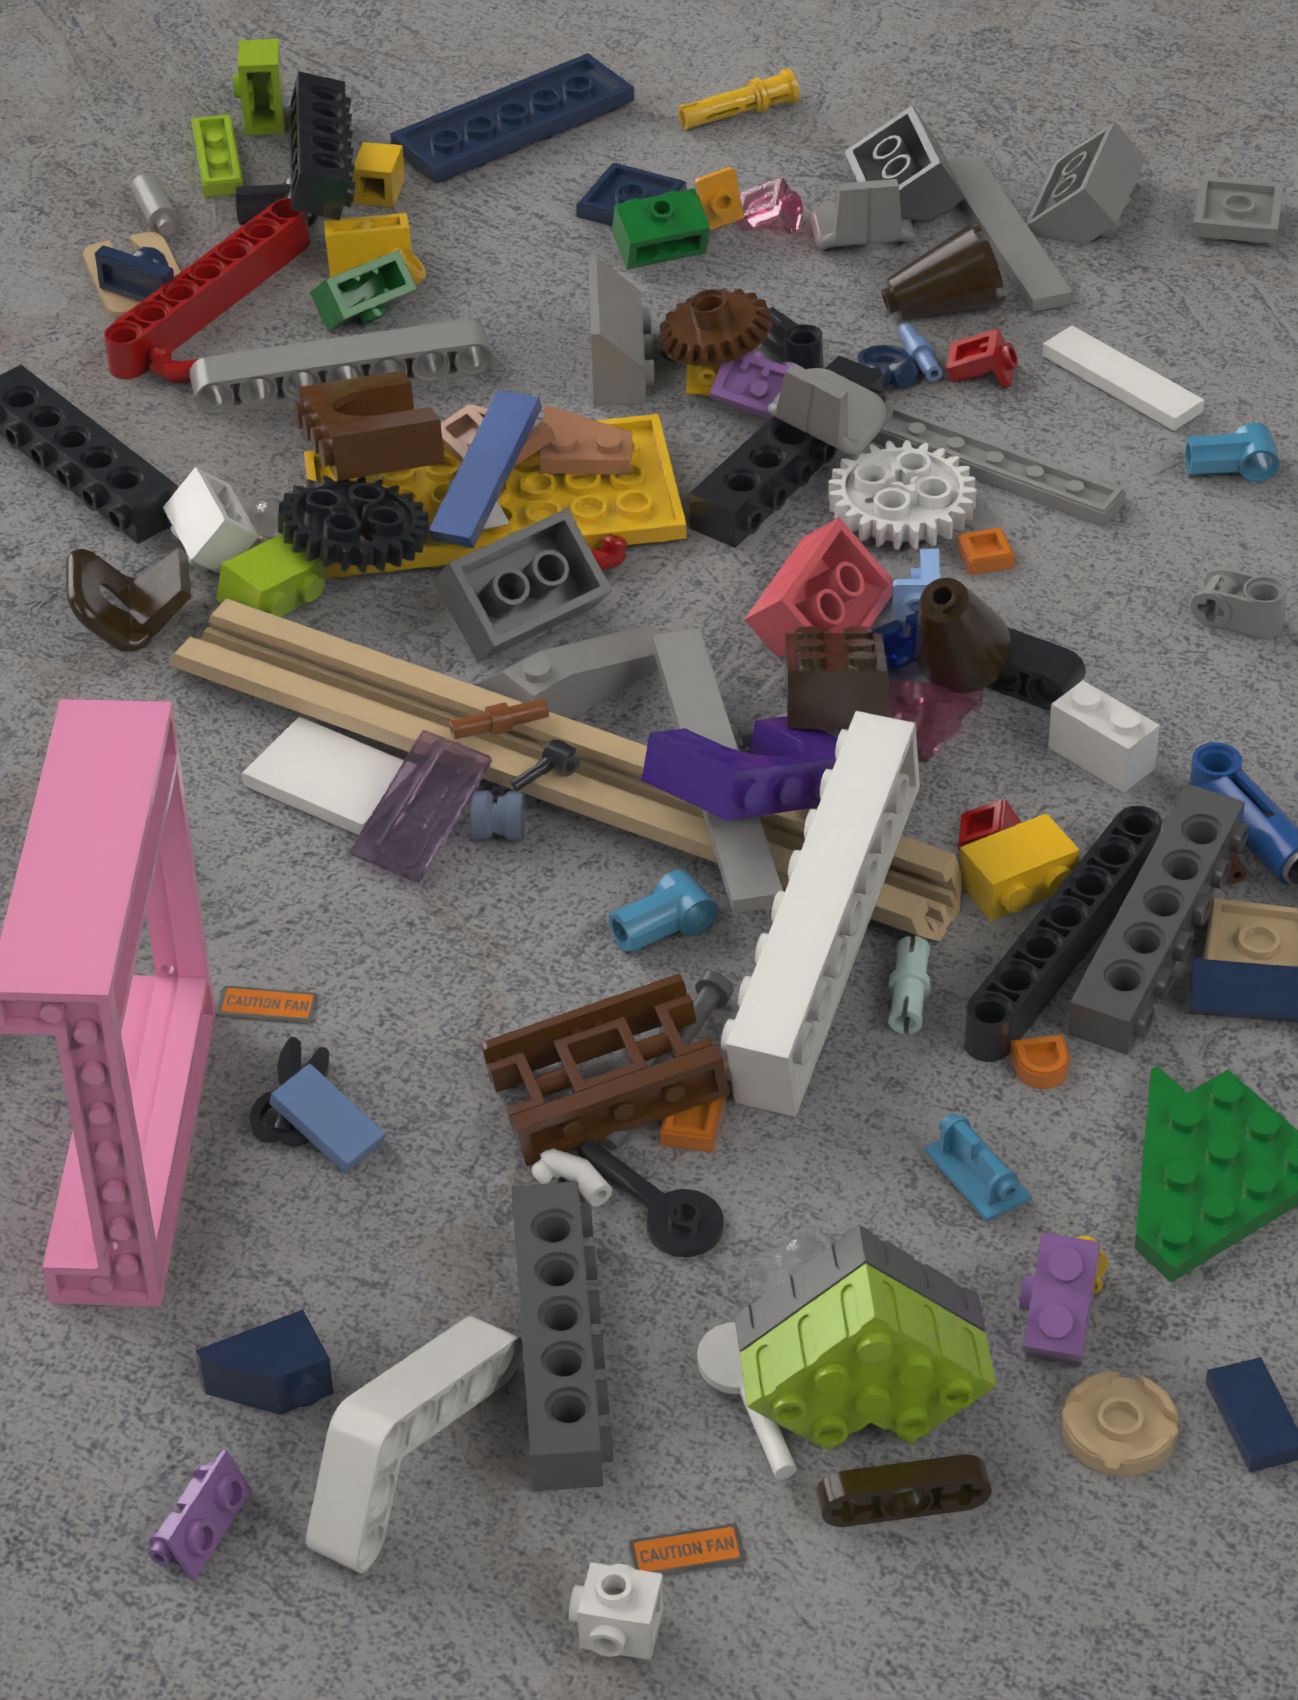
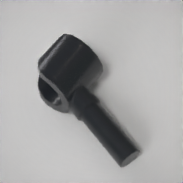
[511,739,580,791]

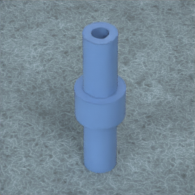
[898,323,943,382]

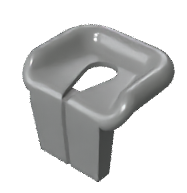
[810,179,915,250]
[767,363,887,455]

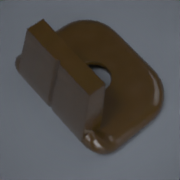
[65,548,191,652]

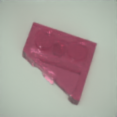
[887,679,984,763]

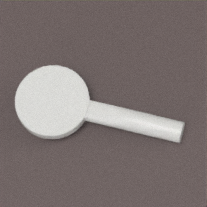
[697,1322,797,1480]

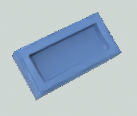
[269,1063,386,1174]

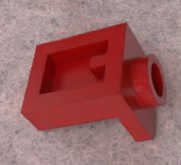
[946,328,1018,388]

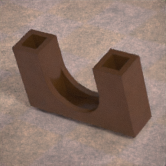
[294,370,445,481]

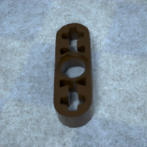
[816,1454,992,1527]

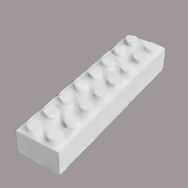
[721,711,920,1117]

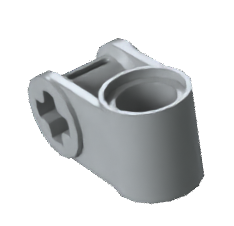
[1190,566,1286,639]

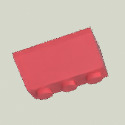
[744,517,894,657]

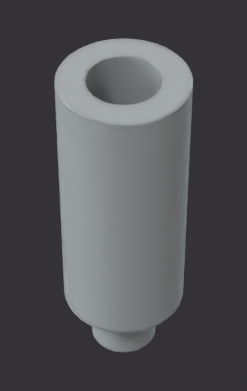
[131,173,178,236]

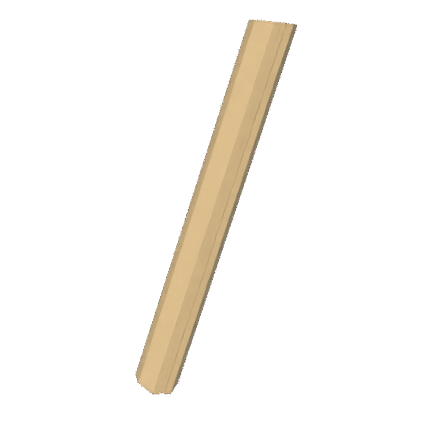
[170,598,962,942]

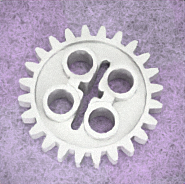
[828,440,977,549]

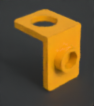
[695,167,744,230]

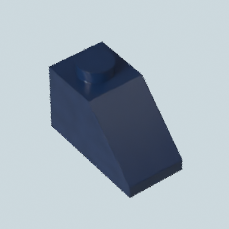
[196,1309,334,1415]

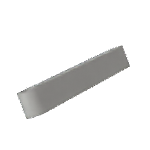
[189,319,493,414]

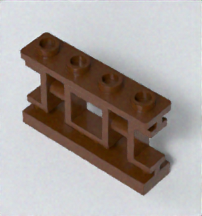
[481,974,730,1166]

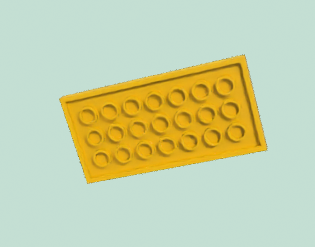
[304,414,687,578]

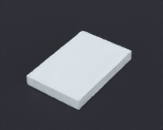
[242,716,420,837]

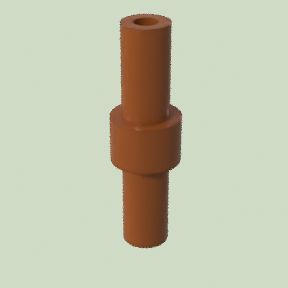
[449,698,549,740]

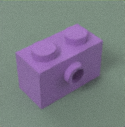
[1019,1232,1101,1365]

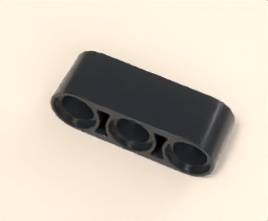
[985,627,1086,710]

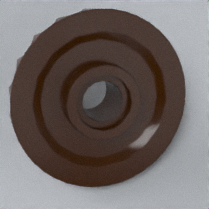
[658,288,772,366]

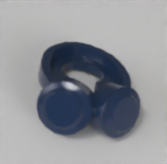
[858,345,918,389]

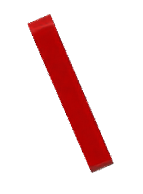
[104,198,310,379]

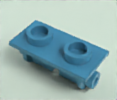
[924,1113,1032,1222]

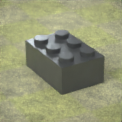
[433,508,613,663]

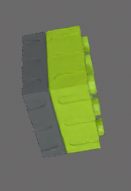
[734,1225,997,1451]

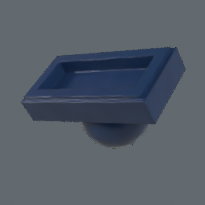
[95,245,174,301]

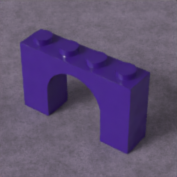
[641,716,838,821]

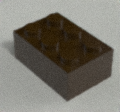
[785,626,888,729]

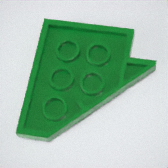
[1134,1066,1298,1283]

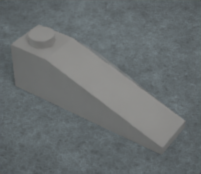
[475,625,661,719]

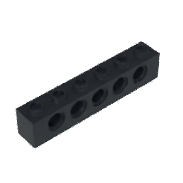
[289,71,355,221]
[690,355,886,548]
[0,365,178,544]

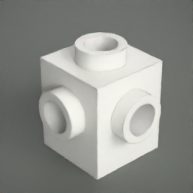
[569,1562,663,1660]

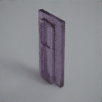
[350,729,492,884]

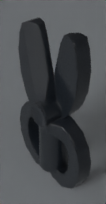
[249,1036,330,1147]

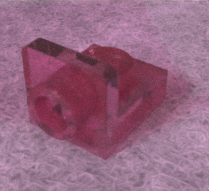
[735,177,803,234]

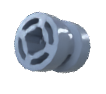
[471,791,525,841]

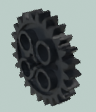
[278,475,429,572]

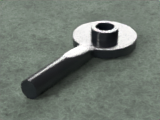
[579,1139,724,1257]

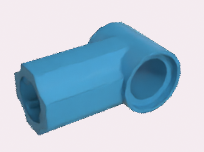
[1185,422,1280,482]
[608,869,719,953]

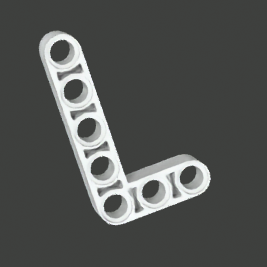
[306,1316,523,1573]

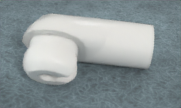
[531,1148,612,1207]

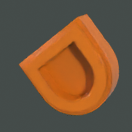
[1010,1034,1070,1089]

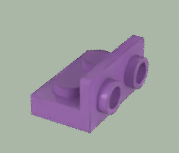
[710,350,803,419]

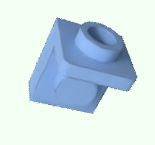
[892,549,940,621]

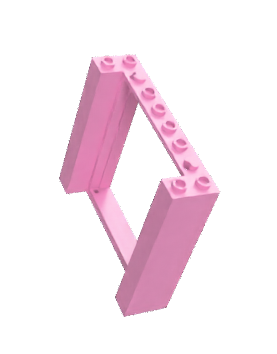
[0,699,216,1307]

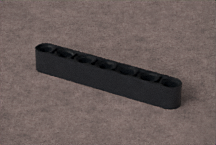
[964,805,1162,1062]

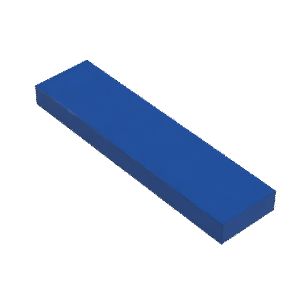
[428,390,542,548]

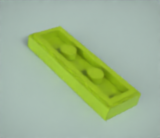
[191,114,244,197]

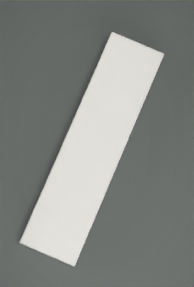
[1042,325,1204,431]

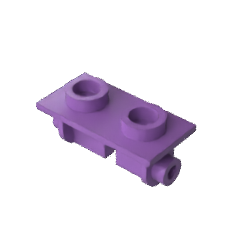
[148,1450,253,1580]

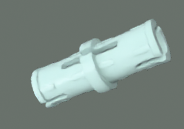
[888,936,930,1034]

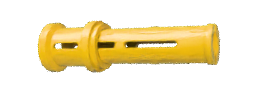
[678,68,800,131]

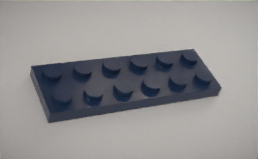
[390,53,634,183]

